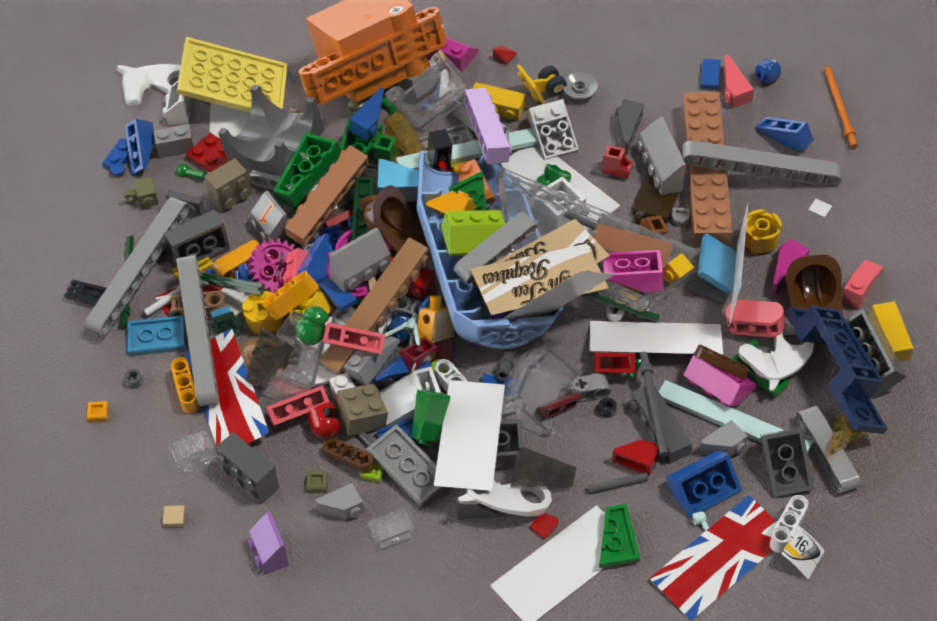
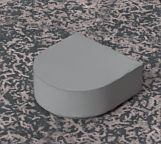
[671,208,691,227]

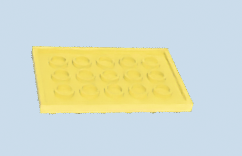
[176,37,288,113]

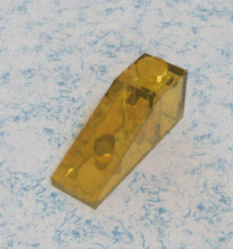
[384,111,427,155]
[829,412,866,455]

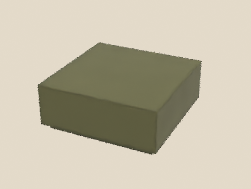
[306,472,328,493]

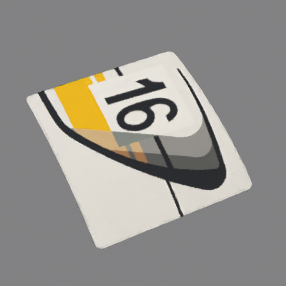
[781,526,824,579]

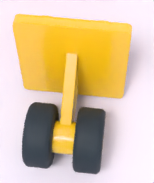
[517,64,567,105]

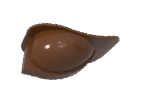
[359,185,428,253]
[786,254,843,315]

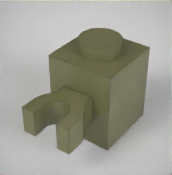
[123,177,158,208]

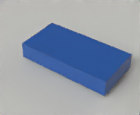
[701,59,721,90]
[318,278,357,312]

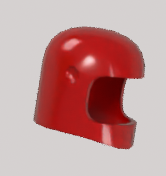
[307,402,340,439]

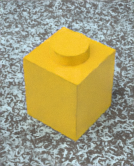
[663,253,694,287]

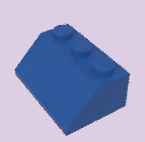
[666,450,742,518]

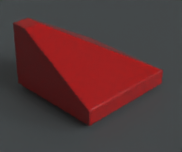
[492,45,517,64]
[529,513,559,539]

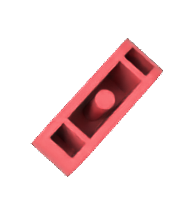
[725,300,786,337]

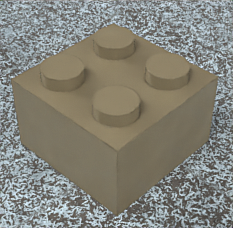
[204,158,252,212]
[335,383,388,436]

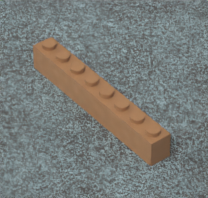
[320,237,431,376]

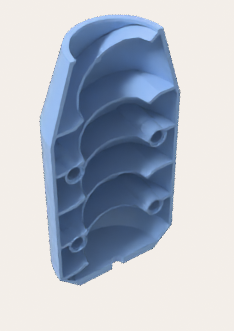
[417,151,565,349]

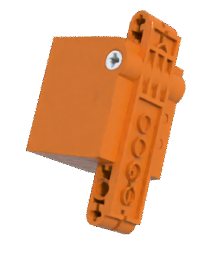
[299,0,447,105]

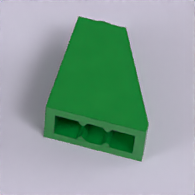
[411,390,450,444]

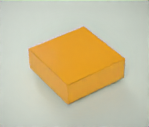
[87,401,109,423]

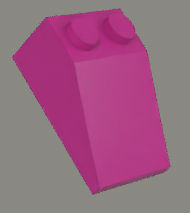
[603,250,664,293]

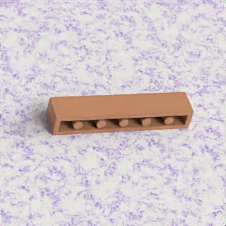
[285,145,369,247]

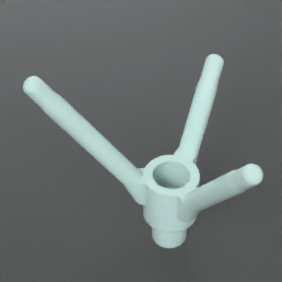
[384,314,420,346]

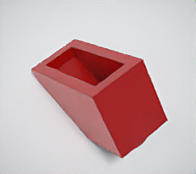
[593,352,636,373]
[612,440,659,476]

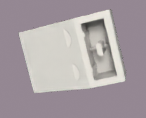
[526,99,579,159]
[379,367,441,427]

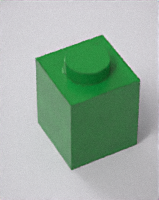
[373,134,397,162]

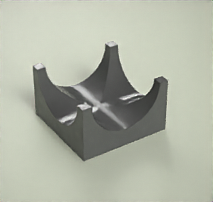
[218,85,325,176]

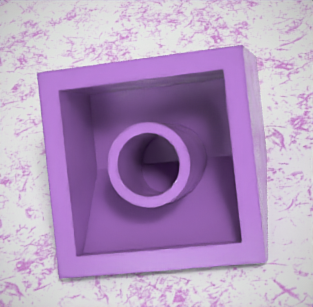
[248,512,289,574]

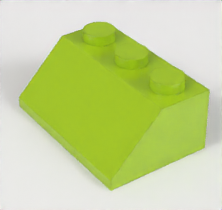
[441,210,505,256]

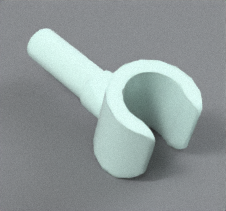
[692,512,709,531]

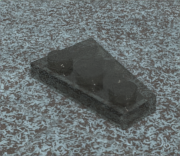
[246,327,294,391]

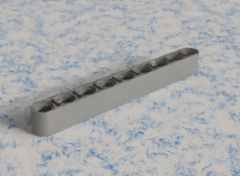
[682,140,842,187]
[85,197,190,335]
[177,254,219,407]

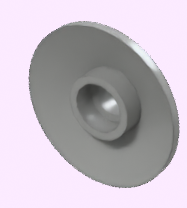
[563,72,598,100]

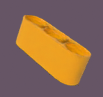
[212,240,259,278]
[263,271,319,320]
[171,358,199,414]

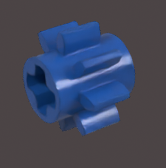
[234,264,254,281]

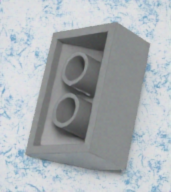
[329,228,390,293]

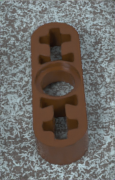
[694,345,750,380]
[323,438,375,473]

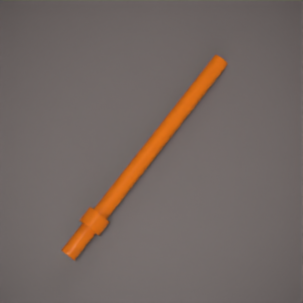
[824,66,858,149]

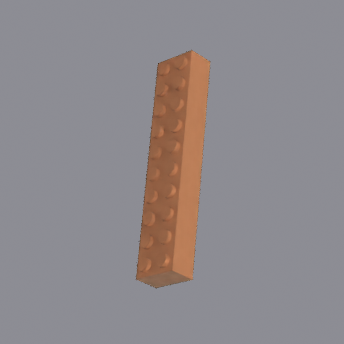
[683,92,732,247]

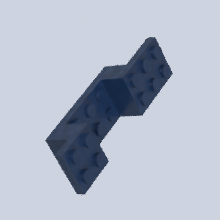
[785,305,888,434]

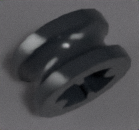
[599,397,617,418]

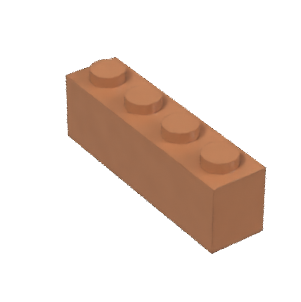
[593,223,672,265]

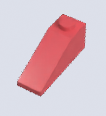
[724,54,754,108]
[842,260,883,309]
[323,322,385,354]

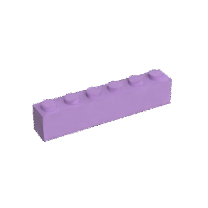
[464,88,512,164]

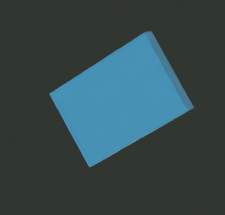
[698,233,736,294]
[127,315,186,356]

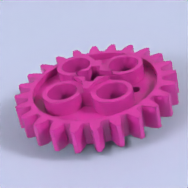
[247,238,294,293]

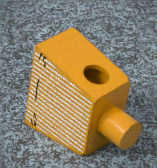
[417,296,454,343]

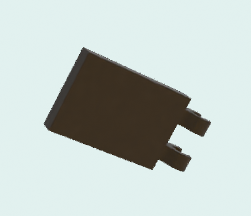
[632,170,679,226]

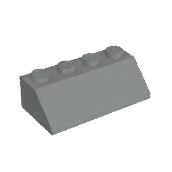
[637,116,686,195]

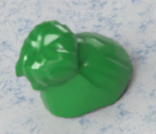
[536,164,571,189]
[295,306,329,345]

